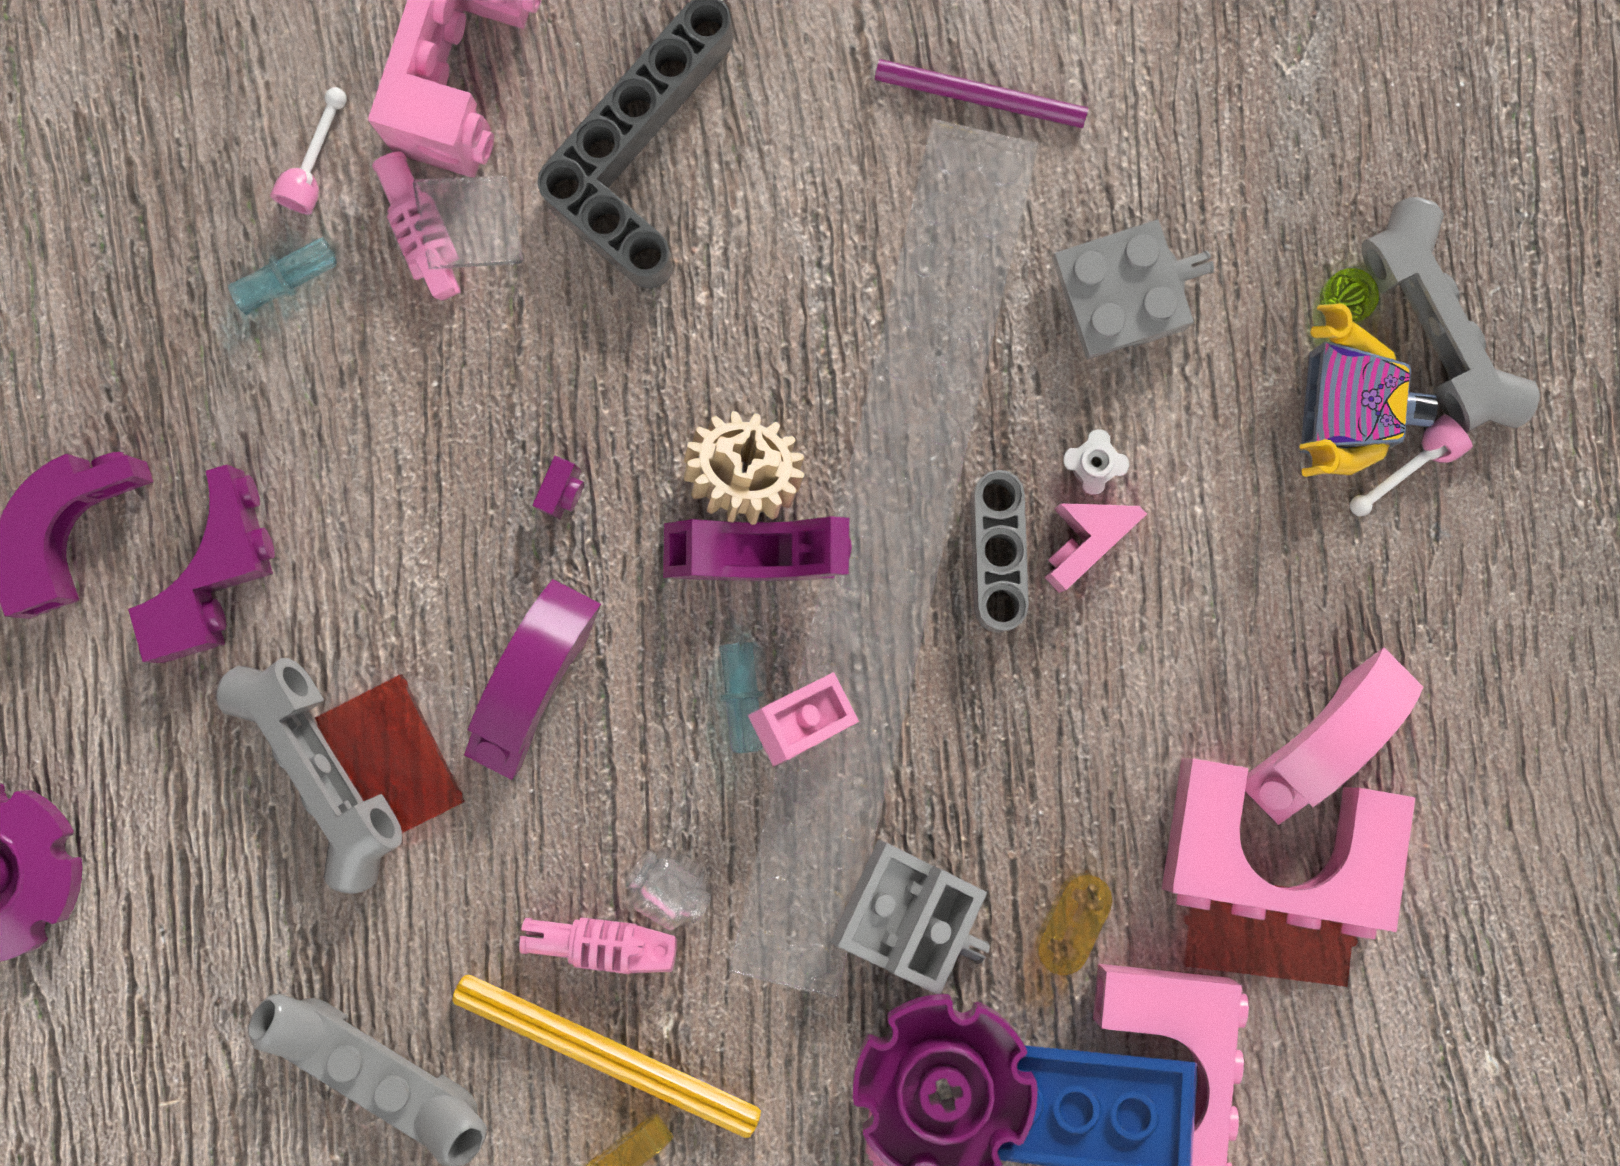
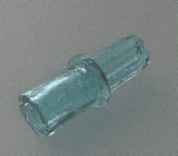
[227,238,337,315]
[718,642,764,754]

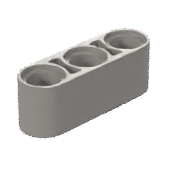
[970,470,1029,633]

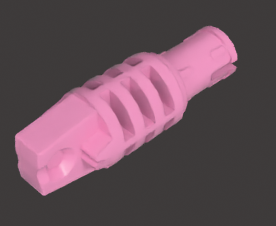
[372,152,461,301]
[519,917,677,974]

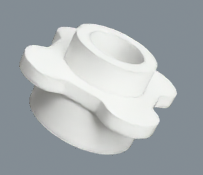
[1063,429,1129,495]

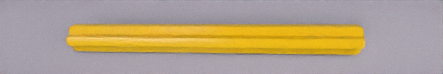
[452,975,761,1138]

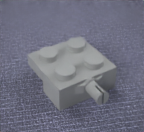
[1052,219,1214,360]
[830,839,990,994]

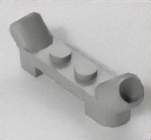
[1362,197,1540,433]
[216,658,402,894]
[248,994,487,1166]

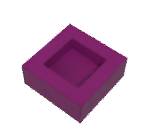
[532,455,584,520]

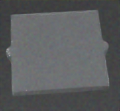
[412,176,523,269]

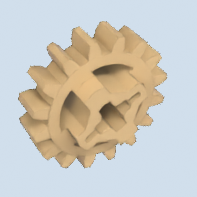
[683,412,804,525]

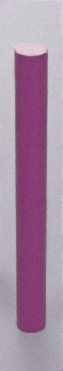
[874,59,1088,129]

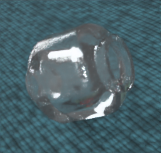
[625,846,711,930]

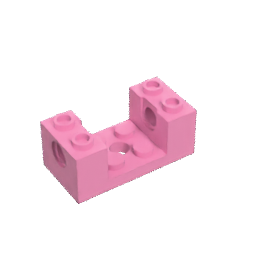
[368,0,541,179]

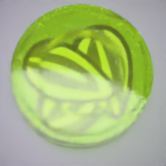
[1320,268,1379,324]

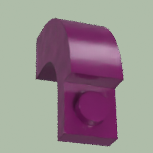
[0,452,154,619]
[663,516,852,581]
[464,579,601,780]

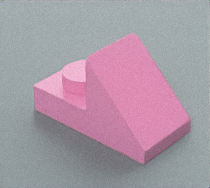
[1044,504,1147,593]
[748,672,859,767]

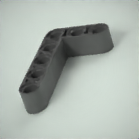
[537,0,733,289]

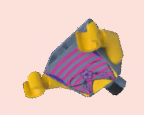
[1299,304,1438,477]

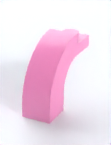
[1245,647,1423,825]

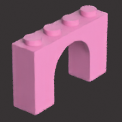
[1162,758,1415,940]
[1093,964,1249,1166]

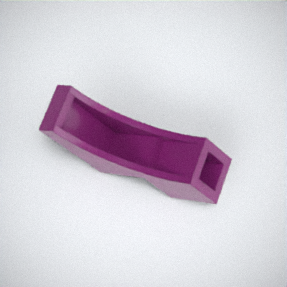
[128,464,275,663]

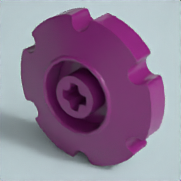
[0,783,83,962]
[852,994,1037,1166]

